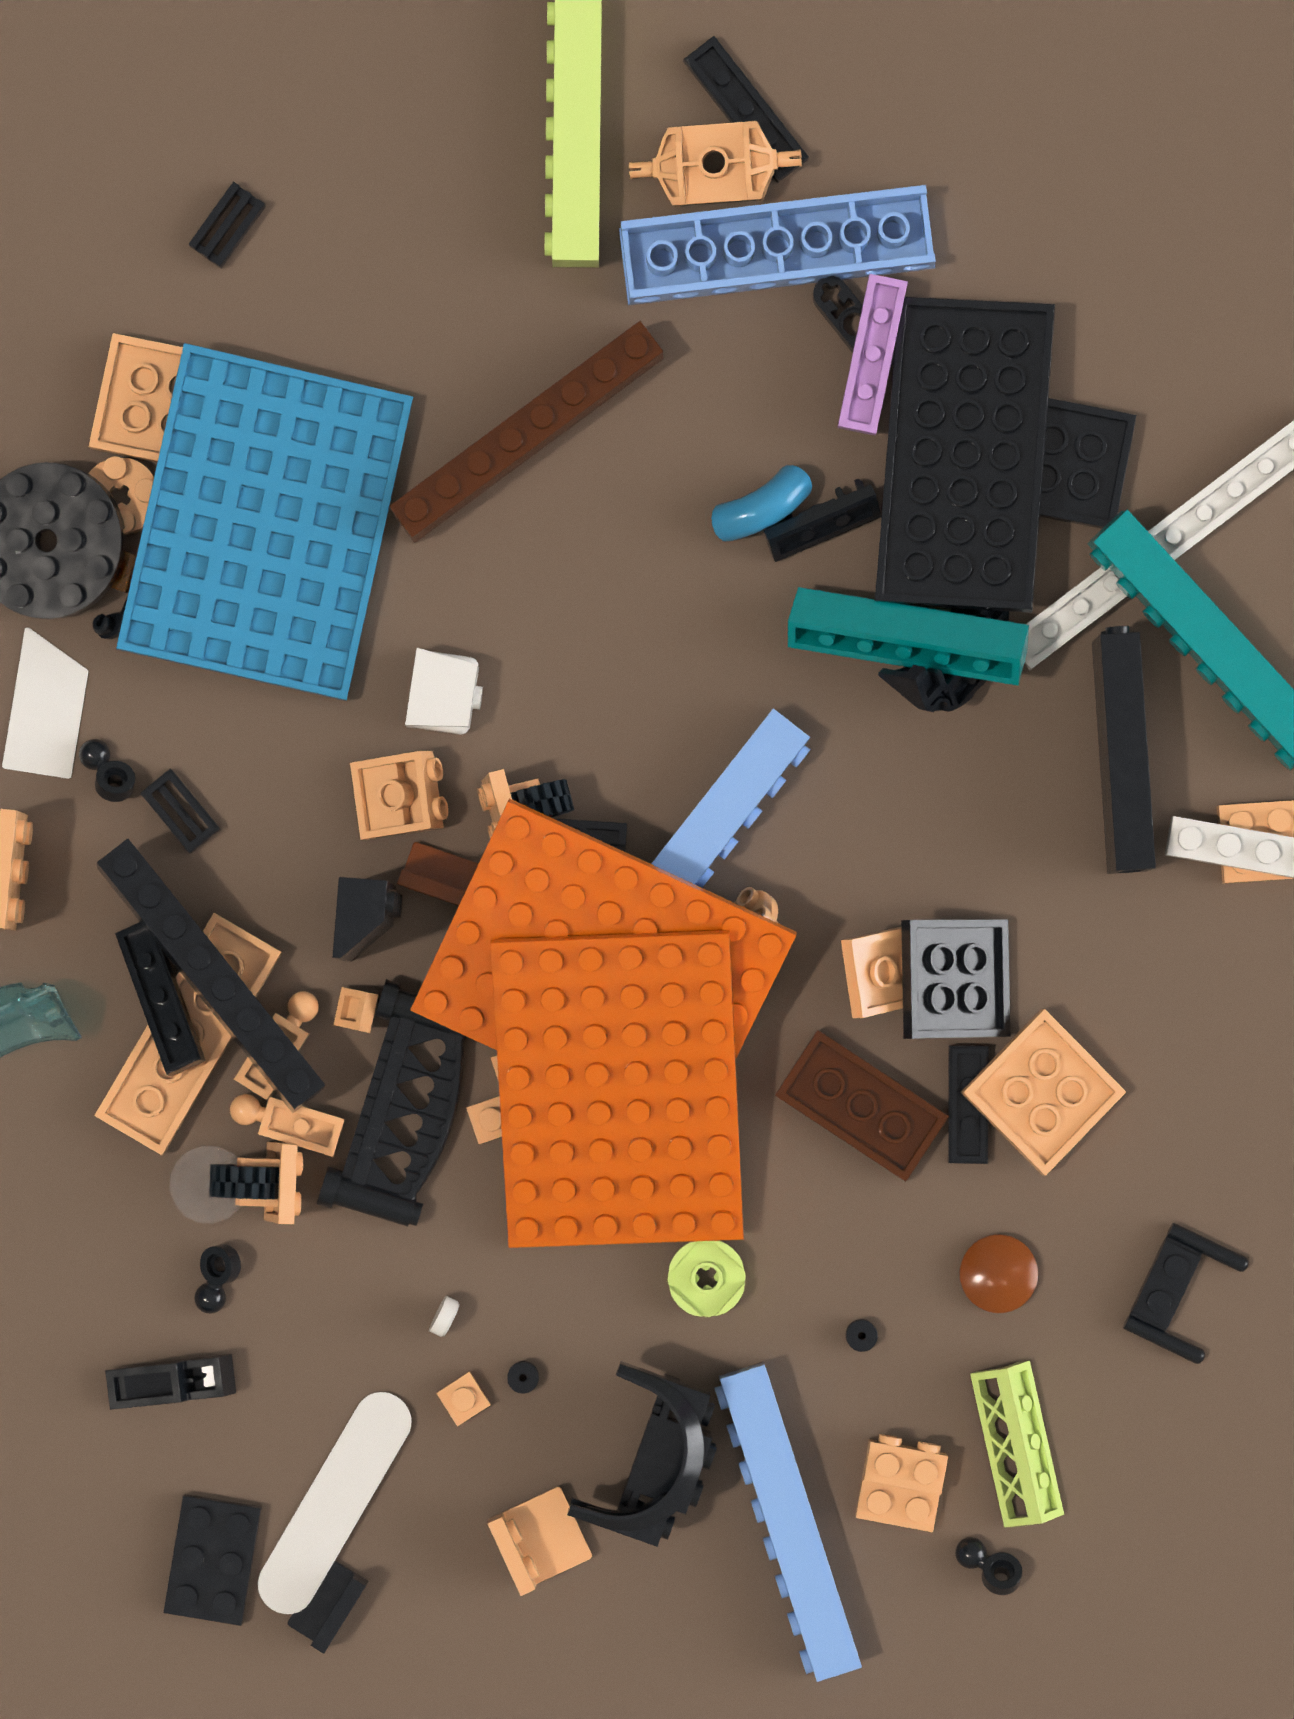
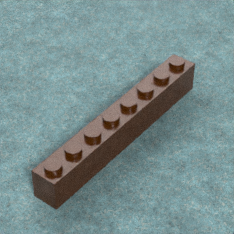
[389,321,663,543]

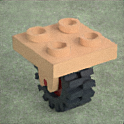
[477,769,575,838]
[209,1142,303,1224]

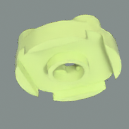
[667,1240,746,1317]

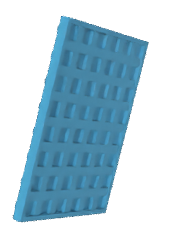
[116,343,413,701]

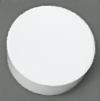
[429,1296,460,1337]

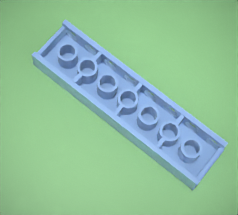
[619,185,936,305]

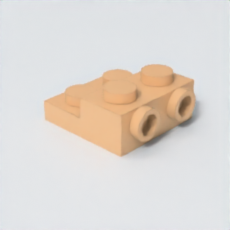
[350,751,448,840]
[855,1434,948,1532]

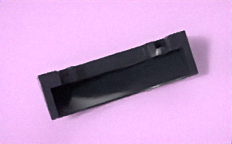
[878,608,1010,713]

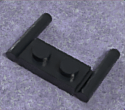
[1123,1223,1249,1364]

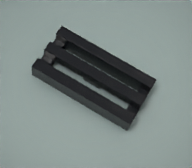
[189,181,266,269]
[140,768,221,854]

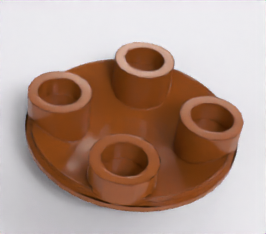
[959,1234,1038,1313]

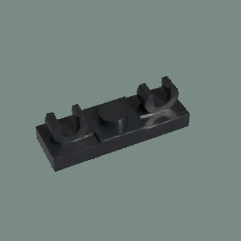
[763,479,882,562]

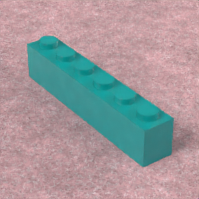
[788,587,1029,686]

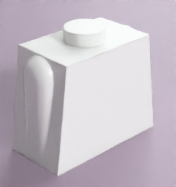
[405,648,483,735]

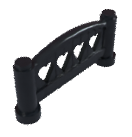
[317,979,467,1227]

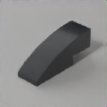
[105,1354,236,1410]

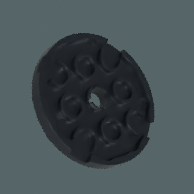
[0,462,125,619]

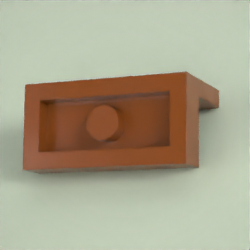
[397,842,479,906]

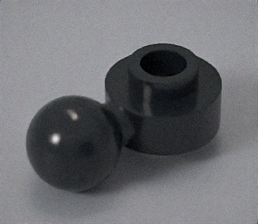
[79,739,135,802]
[194,1244,241,1314]
[955,1537,1022,1595]

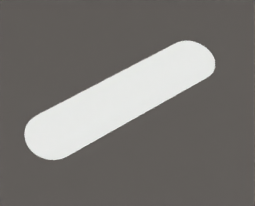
[258,1392,412,1614]

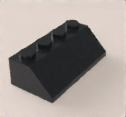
[332,877,403,962]

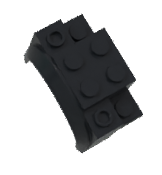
[567,1361,717,1547]

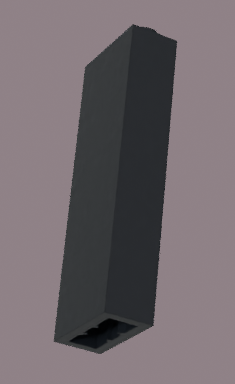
[1092,626,1156,874]

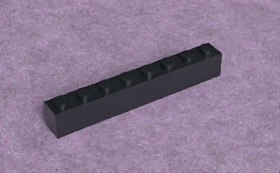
[97,839,325,1113]

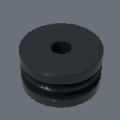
[846,1319,878,1352]
[507,1361,539,1394]

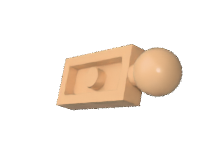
[234,991,319,1100]
[230,1094,345,1157]

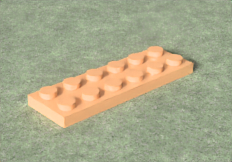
[94,913,282,1155]

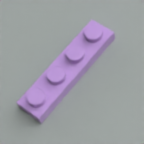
[837,274,908,436]

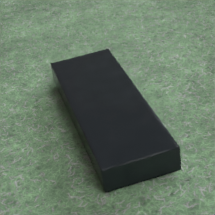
[948,1046,989,1164]

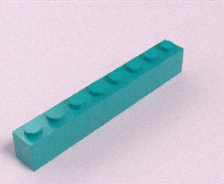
[1087,509,1294,771]

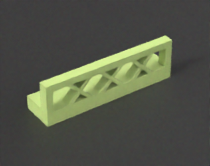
[970,1361,1064,1528]

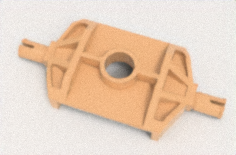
[629,121,802,207]

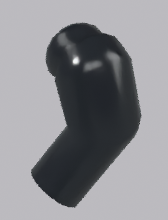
[92,596,128,640]

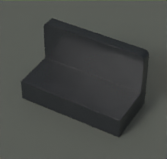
[288,1560,368,1654]

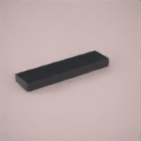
[683,36,809,183]
[115,922,206,1077]

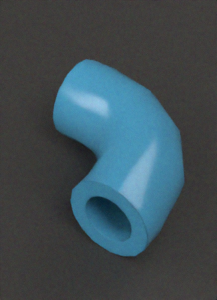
[711,465,812,542]

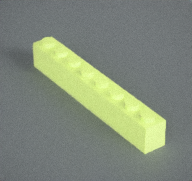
[544,0,602,268]

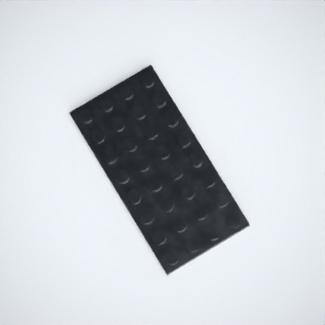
[875,297,1055,613]

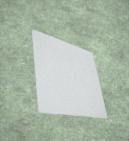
[2,627,89,779]

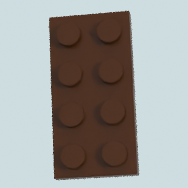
[775,1030,949,1182]

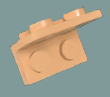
[487,1486,592,1596]

